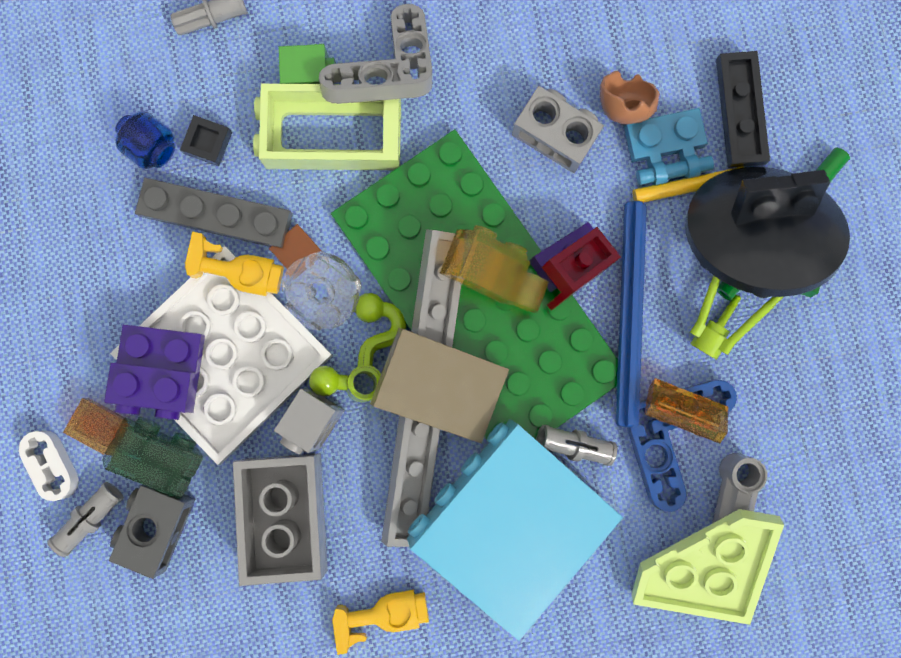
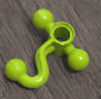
[309,293,406,403]

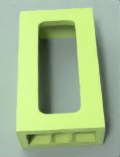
[253,83,401,170]

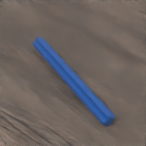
[615,201,647,428]

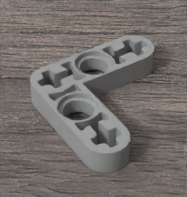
[319,4,433,104]

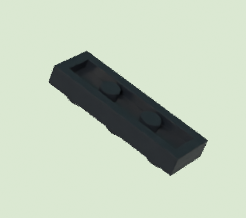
[716,51,770,168]

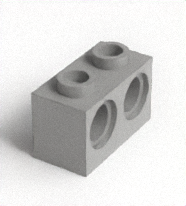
[512,86,604,174]
[274,389,345,455]

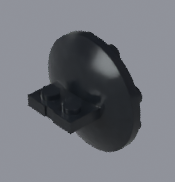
[685,167,850,298]

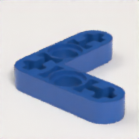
[627,380,737,512]

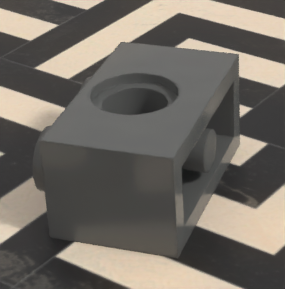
[109,482,196,579]

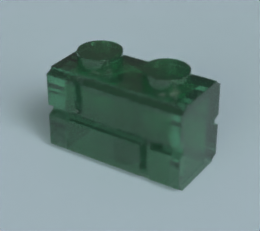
[102,416,203,499]

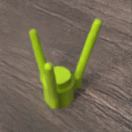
[690,275,783,360]

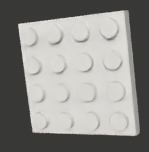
[110,246,333,465]

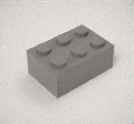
[233,453,328,586]

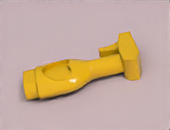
[185,232,284,296]
[332,590,429,655]

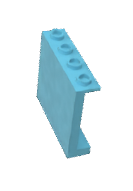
[407,419,623,641]

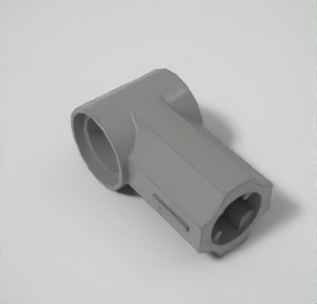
[712,453,767,524]

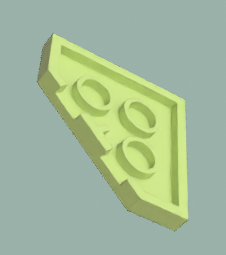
[631,509,784,625]

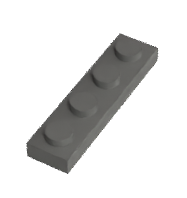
[135,177,293,248]

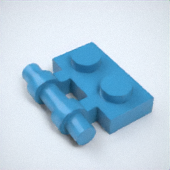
[623,108,714,185]

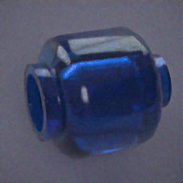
[115,111,175,169]

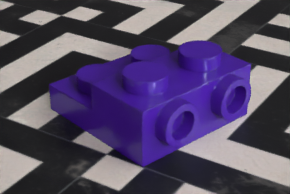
[104,324,205,420]

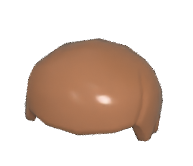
[600,71,660,124]

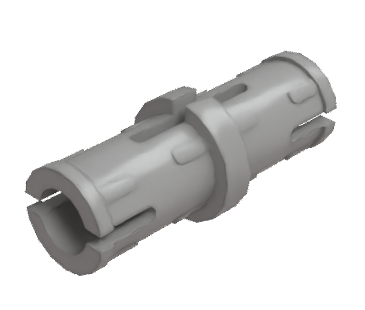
[536,425,617,466]
[47,482,124,557]

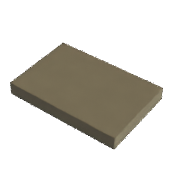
[370,328,509,443]

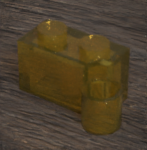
[440,225,549,313]

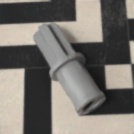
[171,0,248,35]

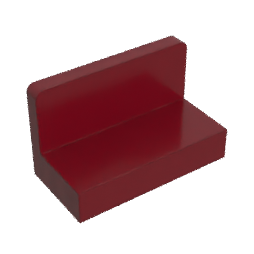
[541,227,621,311]

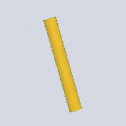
[632,166,743,203]

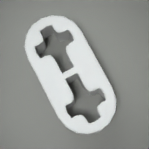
[18,431,79,501]

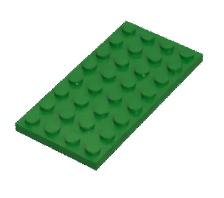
[331,129,618,443]

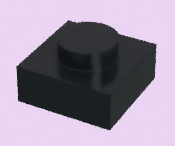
[180,115,233,166]

